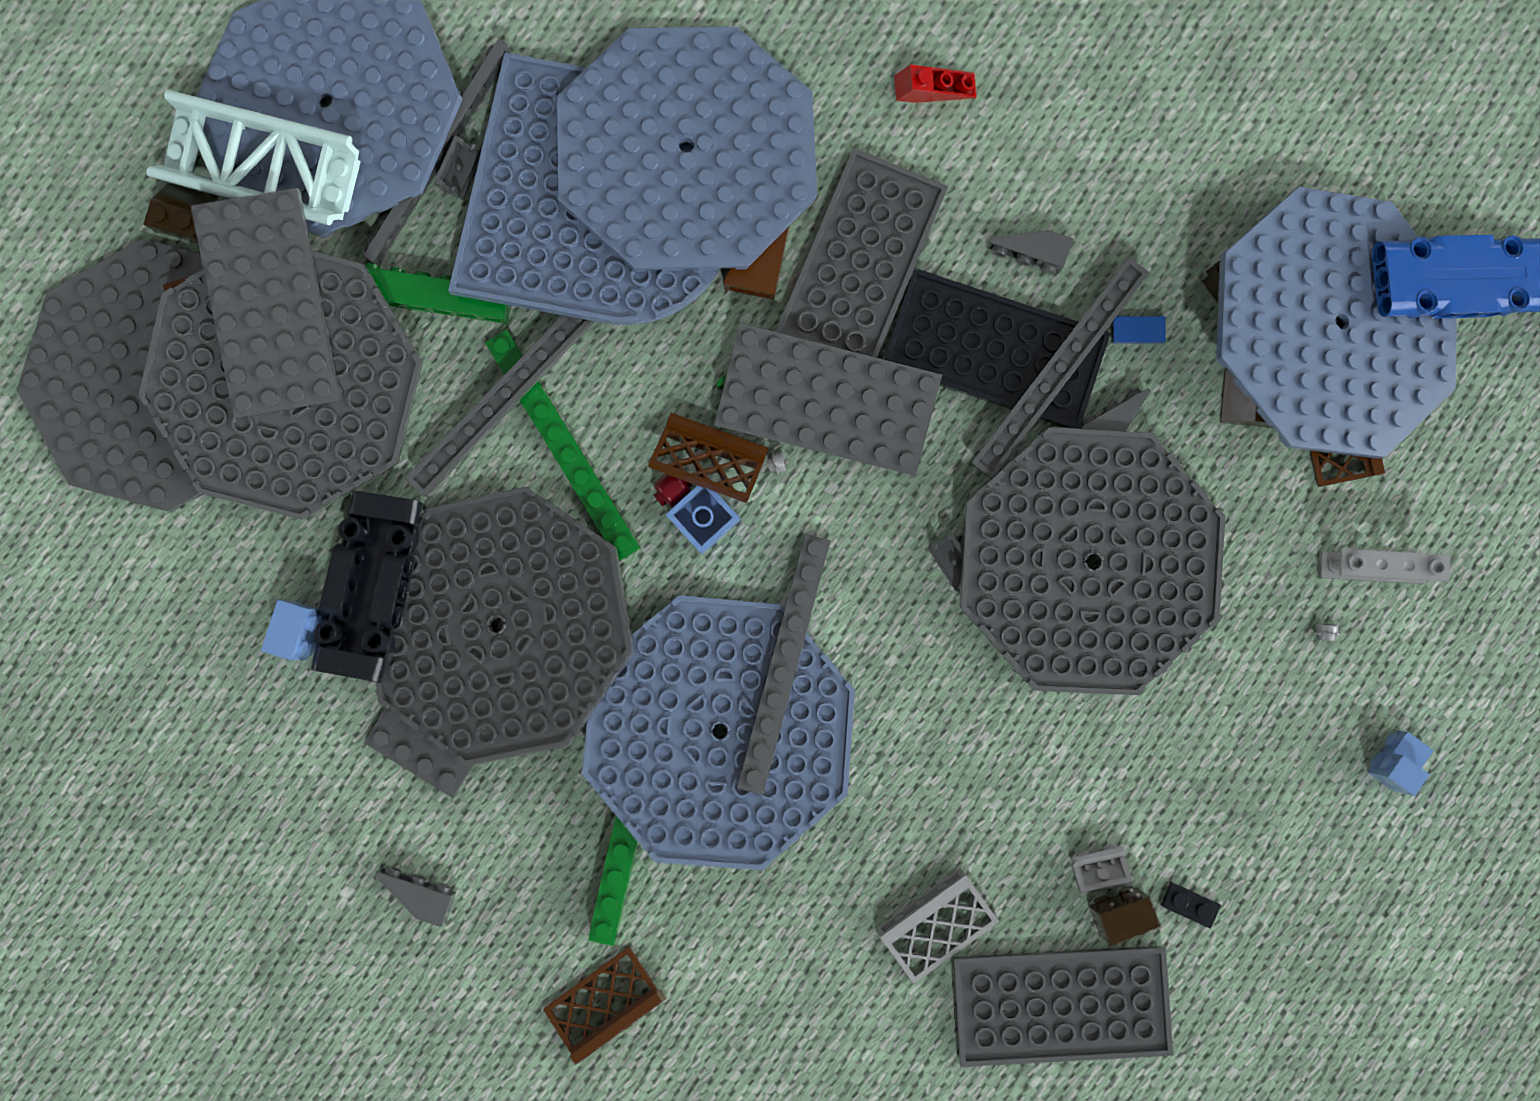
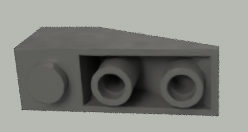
[986,230,1074,274]
[1080,388,1150,431]
[375,866,457,927]

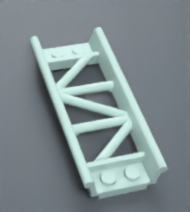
[147,90,361,225]

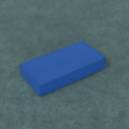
[1112,316,1166,344]

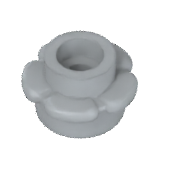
[767,450,787,475]
[1313,623,1341,641]

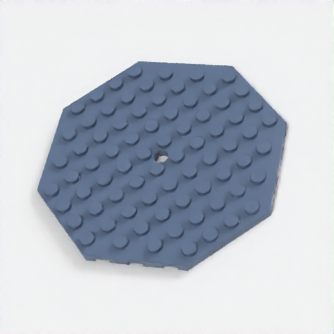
[196,0,463,238]
[557,26,817,272]
[1216,187,1457,459]
[582,595,855,870]

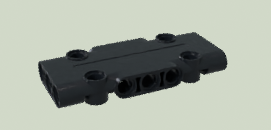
[310,491,423,683]

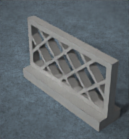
[875,868,999,984]

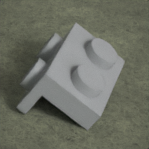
[1071,845,1133,895]

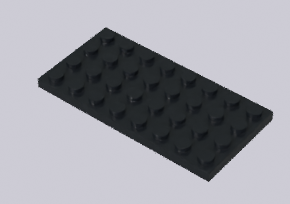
[884,268,1111,429]

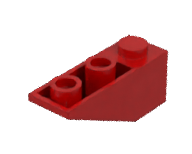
[894,64,977,103]

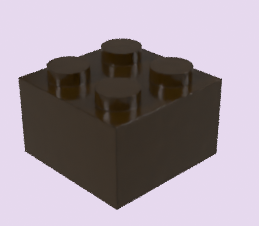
[1088,886,1161,946]

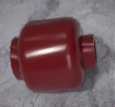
[653,474,692,508]

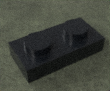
[1160,882,1221,929]

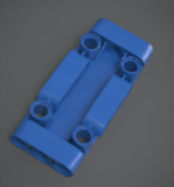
[1372,235,1540,319]

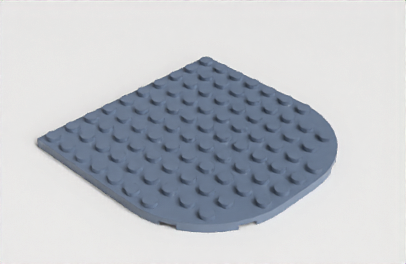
[448,52,719,325]

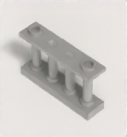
[1318,548,1450,584]

